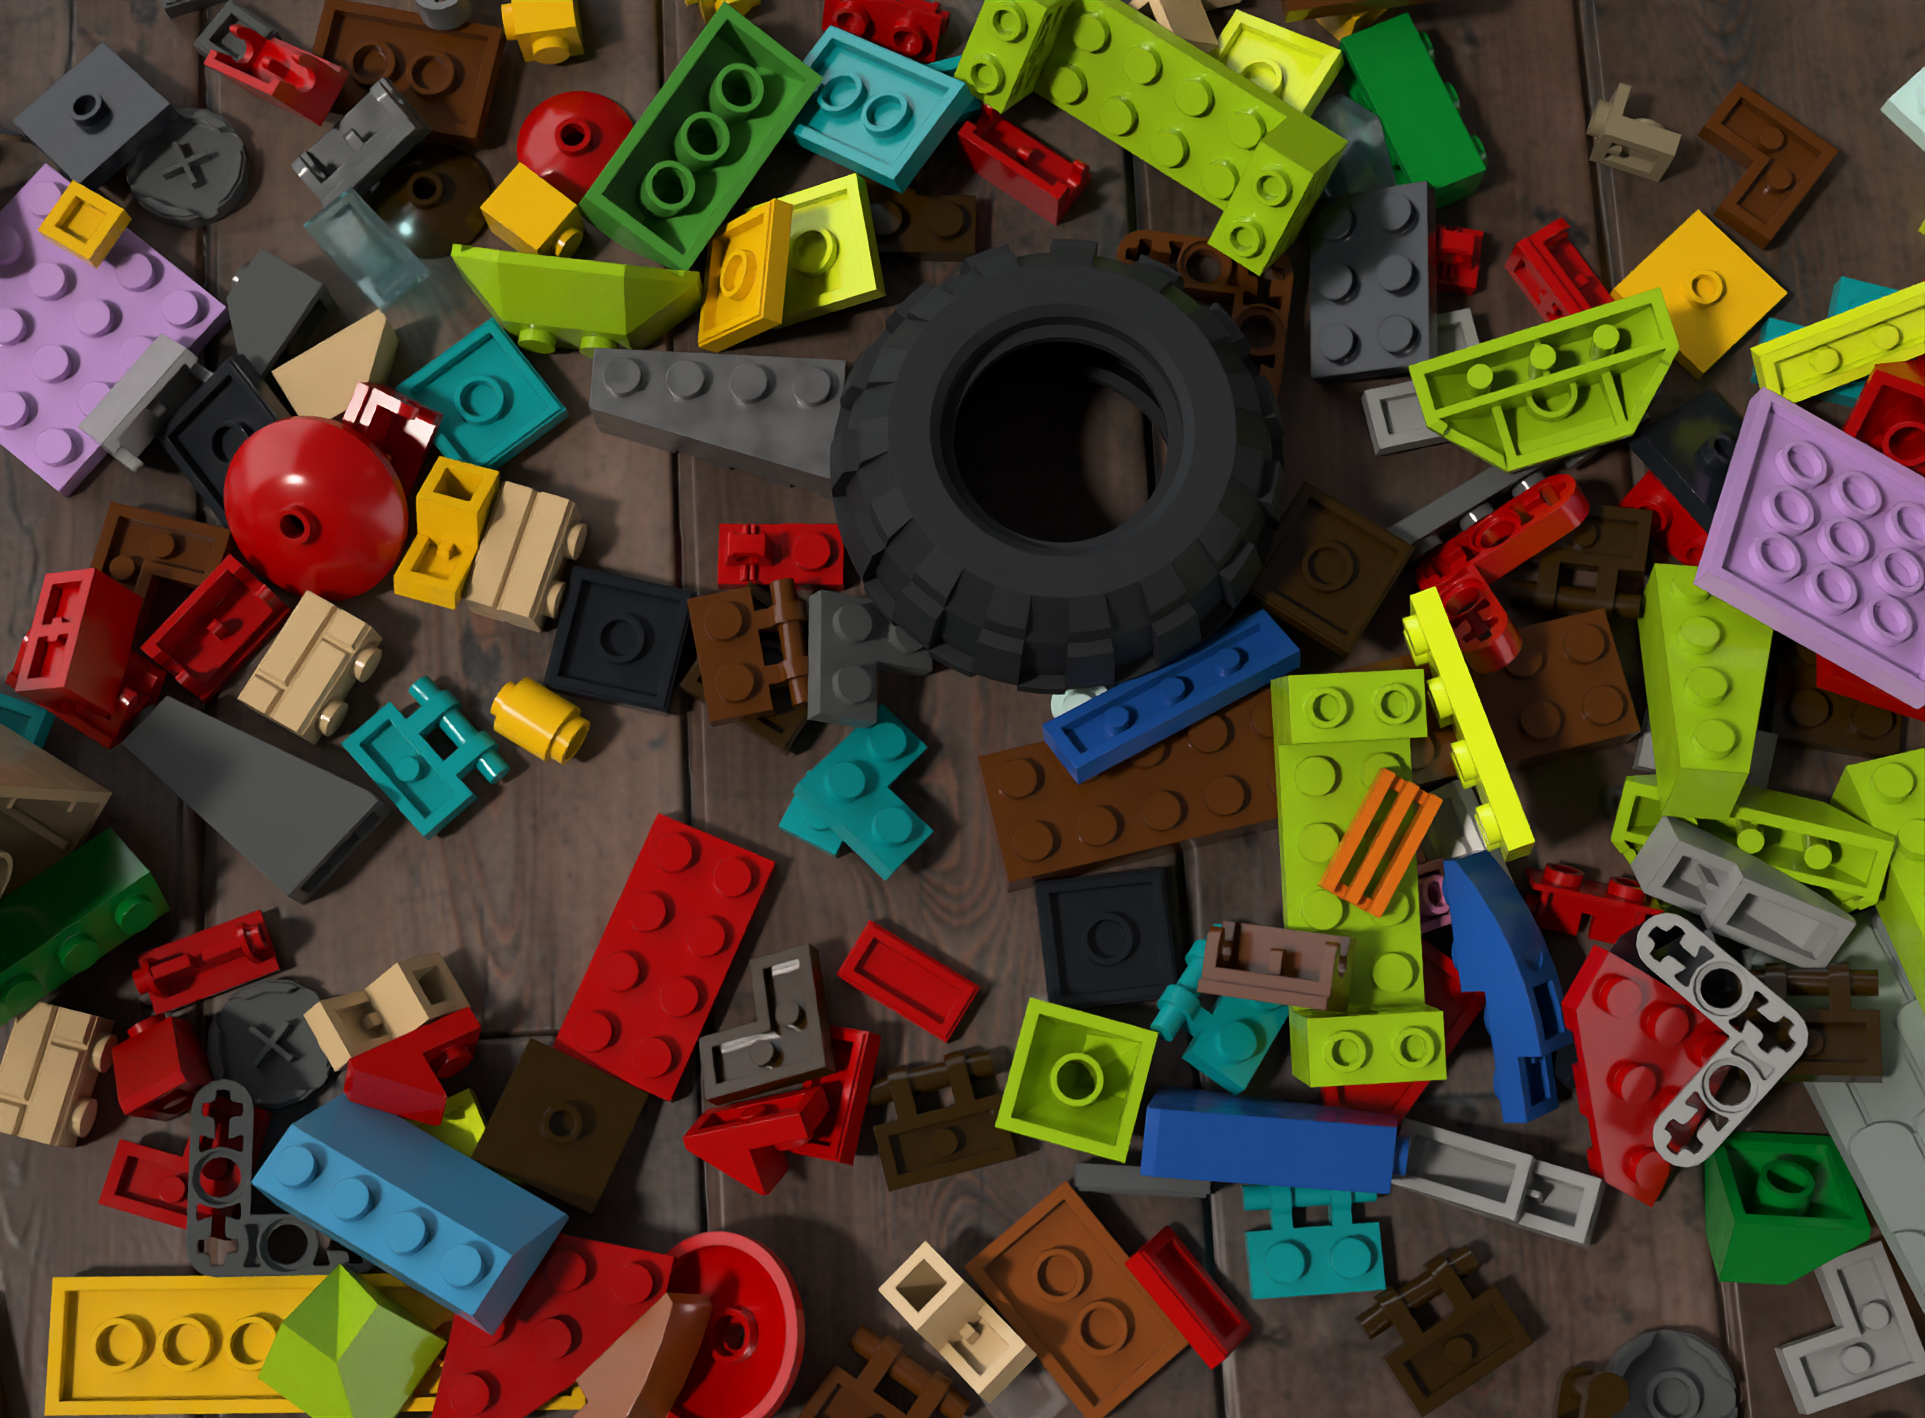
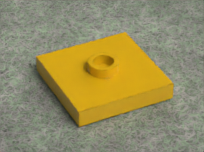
[697,198,793,353]
[1610,209,1788,380]

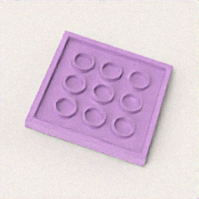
[0,163,230,498]
[1693,387,1925,710]

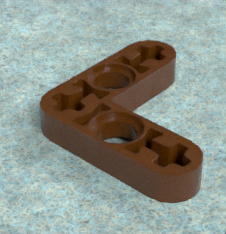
[1115,230,1294,400]

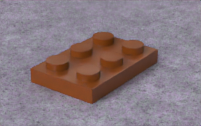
[963,1180,1189,1418]

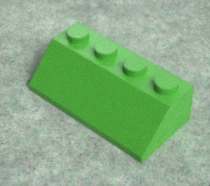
[577,1,823,270]

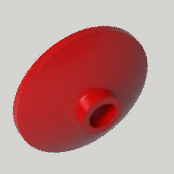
[517,91,634,205]

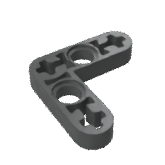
[186,1079,376,1277]

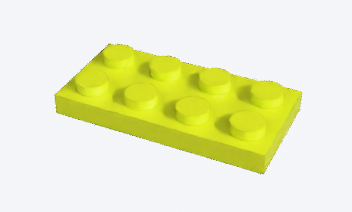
[1402,586,1535,863]

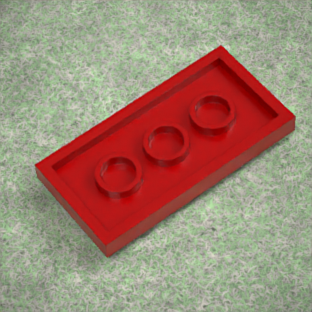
[552,813,777,1103]

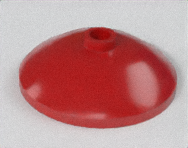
[224,415,409,602]
[666,1231,805,1418]

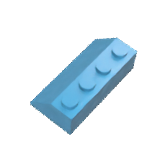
[250,1093,569,1336]

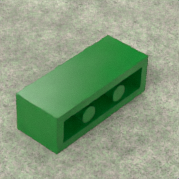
[1338,12,1487,210]
[0,827,171,1027]

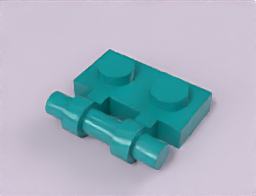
[341,675,510,841]
[1150,924,1289,1096]
[1241,1184,1386,1299]

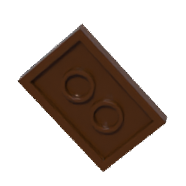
[311,0,507,148]

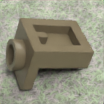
[1586,82,1681,182]

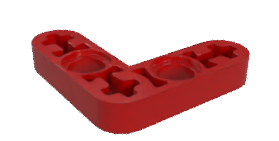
[1415,474,1590,674]

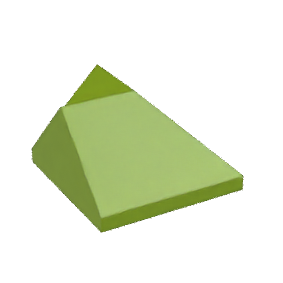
[995,997,1159,1163]
[258,1263,449,1418]

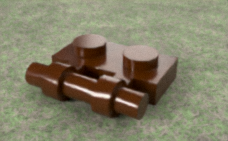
[687,578,809,727]
[798,1323,972,1418]

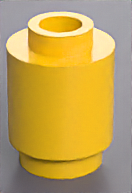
[490,677,590,765]

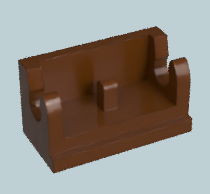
[1197,921,1356,1012]

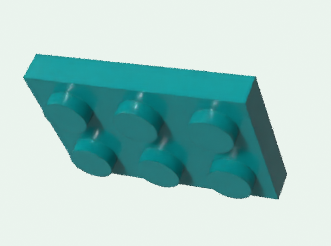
[782,25,974,194]

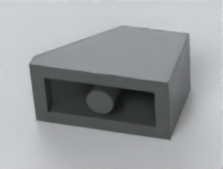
[226,248,338,397]

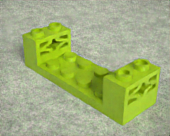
[953,0,1349,276]
[1270,669,1447,1087]

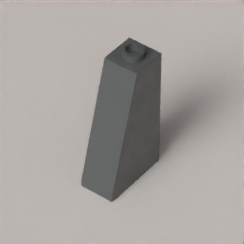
[122,696,393,905]

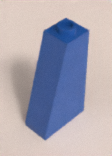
[1140,1085,1410,1194]

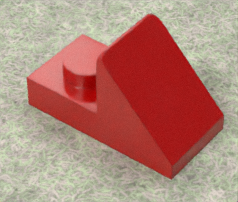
[343,1006,481,1126]
[682,1085,831,1196]

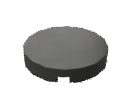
[1603,1329,1738,1418]

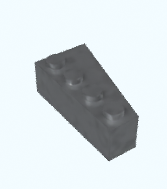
[589,348,848,500]

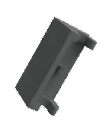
[291,77,433,211]

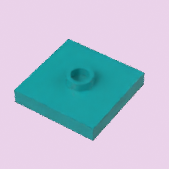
[394,317,569,470]

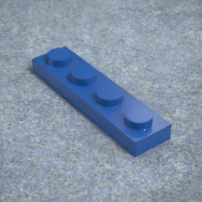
[1042,609,1300,785]

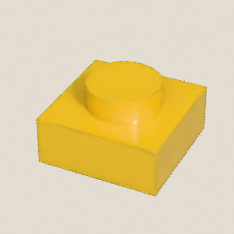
[38,180,132,269]

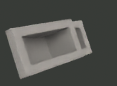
[1630,816,1857,969]
[1391,1118,1606,1249]

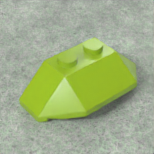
[451,244,703,359]
[1408,287,1680,474]
[1611,774,1895,916]

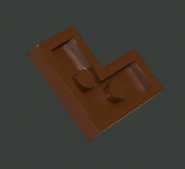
[1697,81,1839,250]
[90,501,236,640]

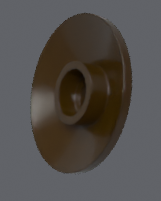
[370,143,492,259]

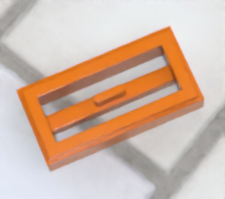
[1317,768,1443,918]

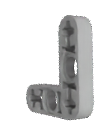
[1636,913,1808,1167]

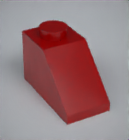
[112,1014,224,1122]

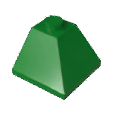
[1705,1131,1872,1285]

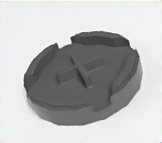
[124,107,251,229]
[206,979,334,1110]

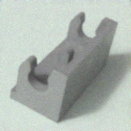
[78,333,213,473]

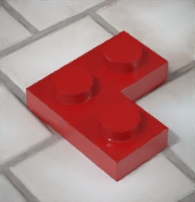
[98,1096,273,1241]

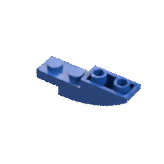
[1442,850,1574,1123]

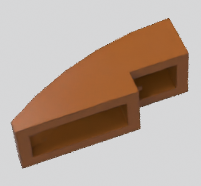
[572,1292,713,1418]

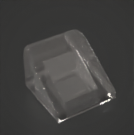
[979,1357,1069,1418]

